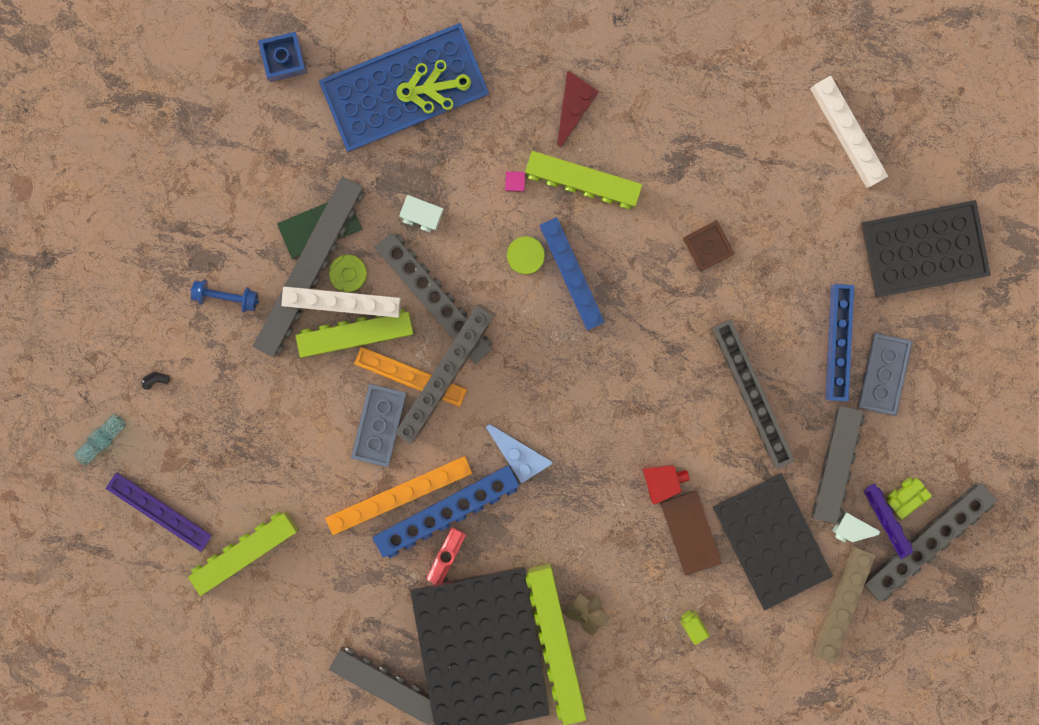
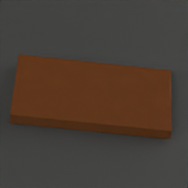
[660,490,722,576]

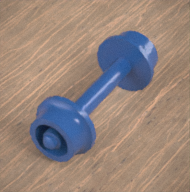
[190,280,259,313]

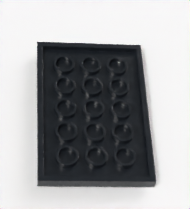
[861,200,991,298]
[713,473,833,611]

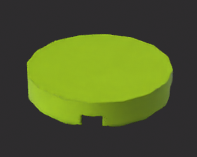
[507,236,545,275]
[329,255,367,293]

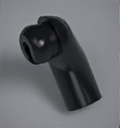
[141,372,170,390]

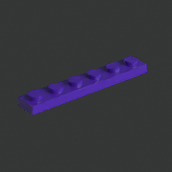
[105,472,213,552]

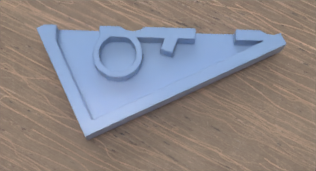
[486,424,553,483]

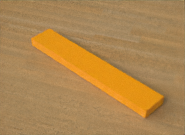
[354,346,467,407]

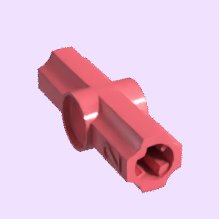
[426,527,467,584]

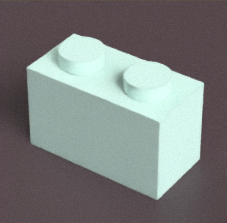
[399,195,444,233]

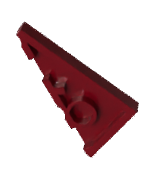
[557,71,599,148]

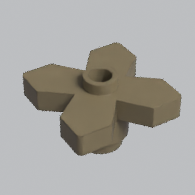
[562,594,610,636]

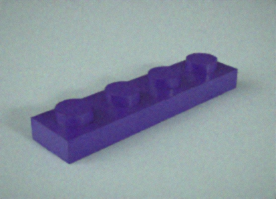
[863,483,913,560]

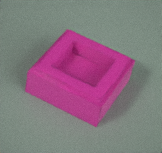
[505,171,525,192]

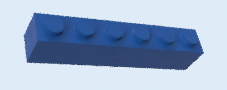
[539,217,605,331]
[825,284,854,401]

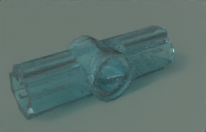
[73,414,126,466]

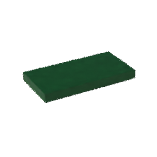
[277,202,363,259]

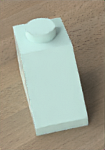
[832,511,880,542]

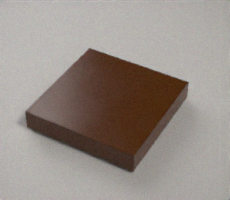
[683,220,735,272]

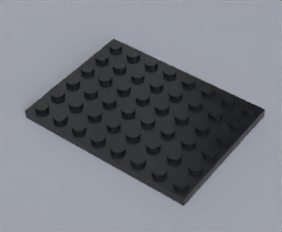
[410,566,550,725]

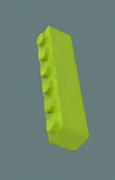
[525,151,642,210]
[295,309,415,358]
[188,511,299,596]

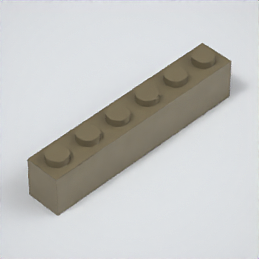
[812,546,876,664]

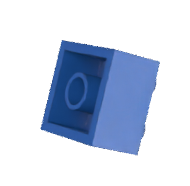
[258,31,308,82]

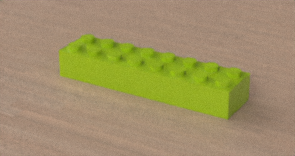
[525,563,586,725]

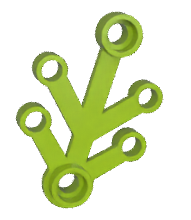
[397,60,471,114]

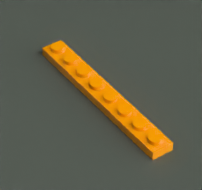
[325,456,473,535]

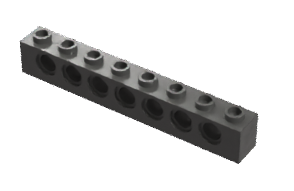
[374,233,493,364]
[395,304,497,444]
[711,319,795,469]
[864,482,997,602]

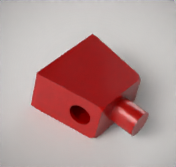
[642,465,690,505]

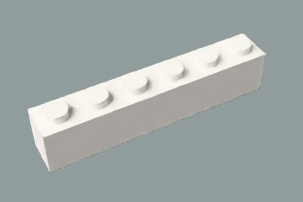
[810,76,888,188]
[281,287,402,317]

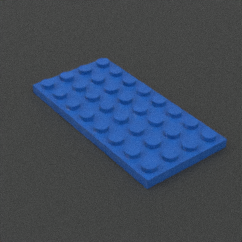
[319,23,489,152]

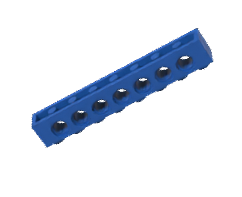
[372,465,519,559]

